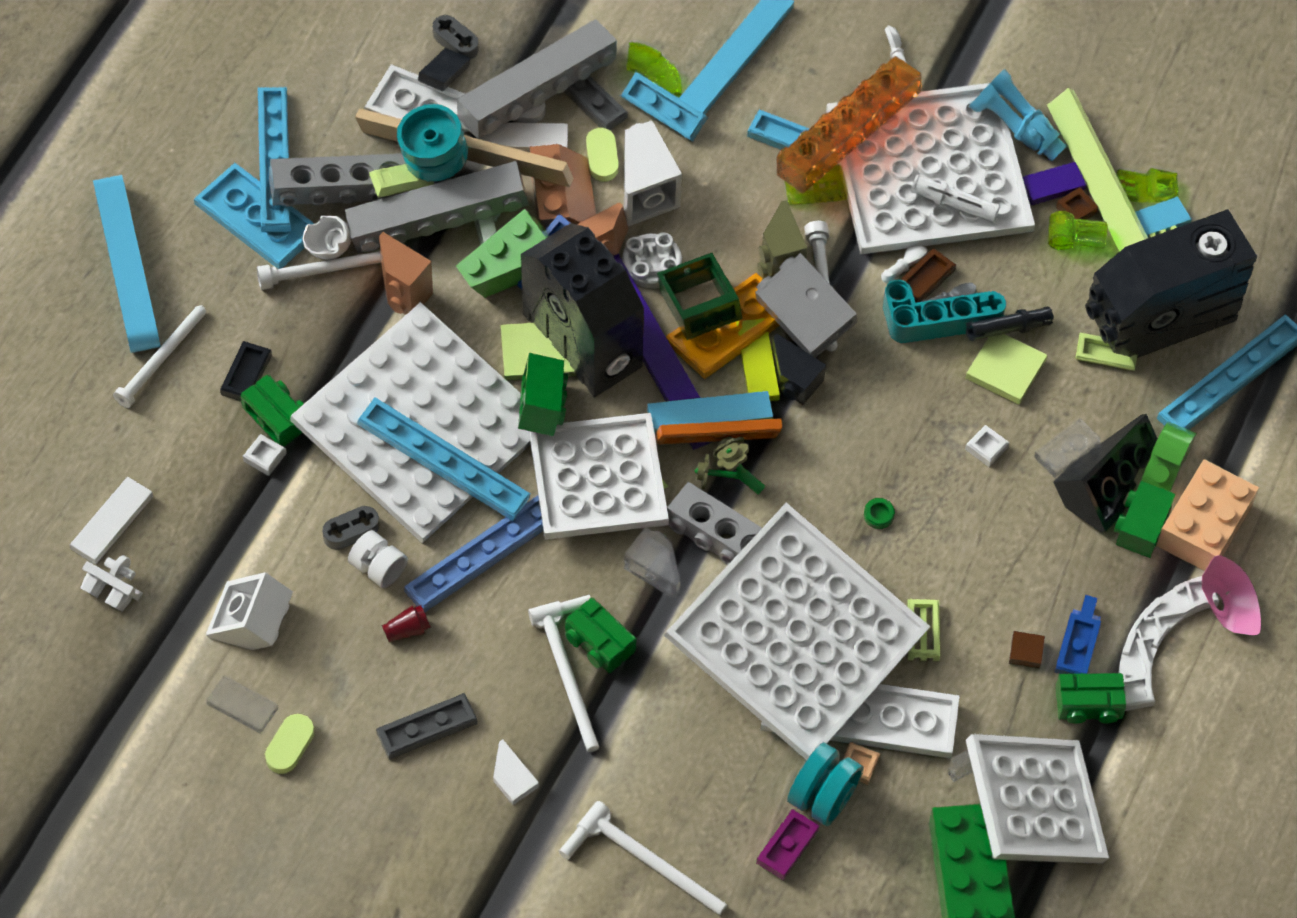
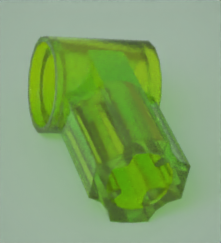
[1048,211,1108,250]

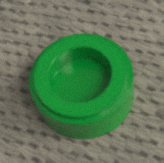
[864,498,895,529]

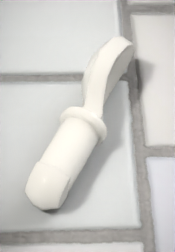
[885,26,910,77]
[881,245,928,284]

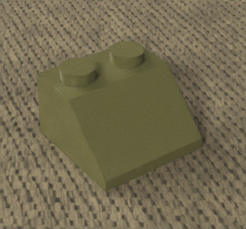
[757,200,807,279]

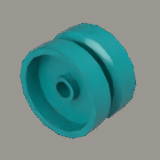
[397,104,468,181]
[787,742,864,827]

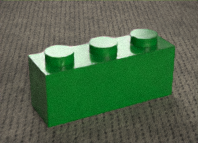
[518,353,569,436]

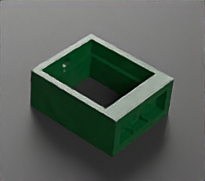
[657,252,742,340]

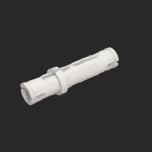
[910,175,1000,223]

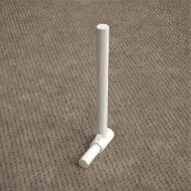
[528,595,599,752]
[559,801,727,915]

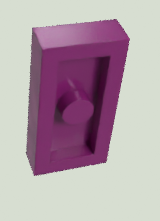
[756,809,819,880]

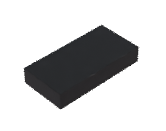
[418,48,471,91]
[220,341,272,401]

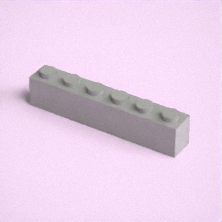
[457,19,617,139]
[345,161,529,254]

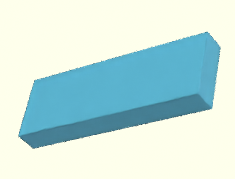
[621,72,708,142]

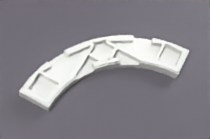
[1119,576,1219,711]

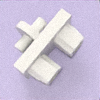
[81,555,143,612]

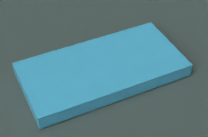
[194,163,315,269]

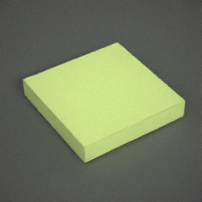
[965,334,1047,405]

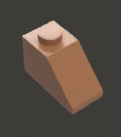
[577,202,629,256]

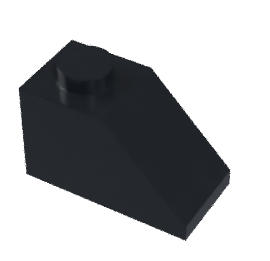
[772,334,826,405]

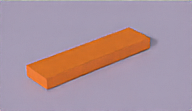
[655,418,782,445]

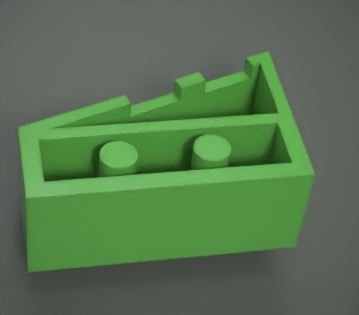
[456,209,549,298]

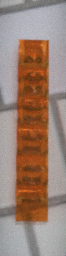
[776,55,922,194]

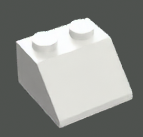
[206,572,293,650]

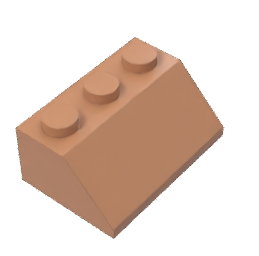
[530,144,596,230]

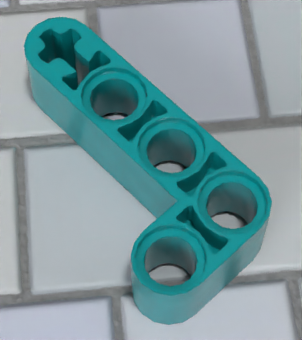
[883,280,1006,343]

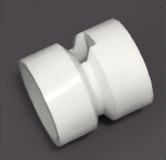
[348,530,408,589]

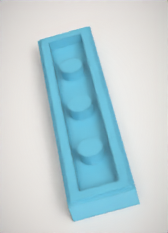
[647,391,773,435]

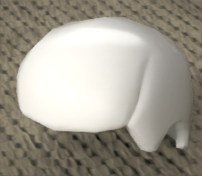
[302,216,351,260]

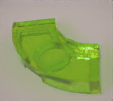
[627,42,682,98]

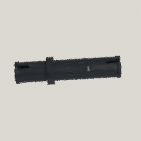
[966,306,1054,341]

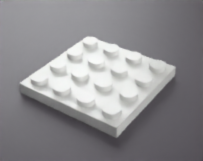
[529,413,669,539]
[966,734,1109,864]

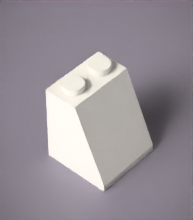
[624,120,682,226]

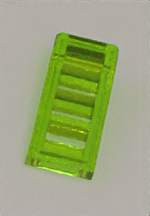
[784,164,847,205]

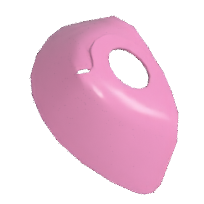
[1202,555,1261,635]

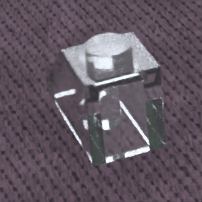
[624,527,680,600]

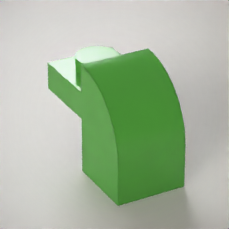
[1141,422,1197,492]

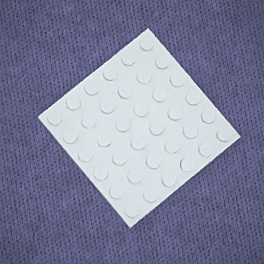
[826,83,1035,254]
[290,302,531,543]
[664,503,930,760]

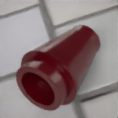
[382,605,431,642]

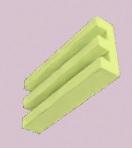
[907,599,940,661]

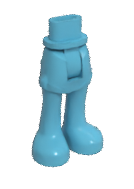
[969,69,1067,161]

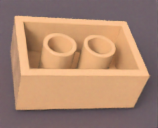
[1156,459,1259,571]

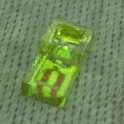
[1116,168,1179,203]

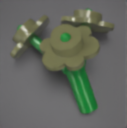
[694,436,765,495]

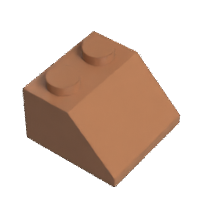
[379,232,433,315]

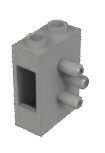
[755,253,858,358]

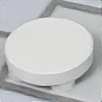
[623,232,682,289]

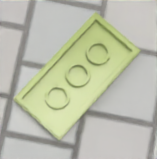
[501,323,575,380]

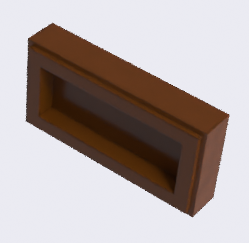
[901,248,956,303]

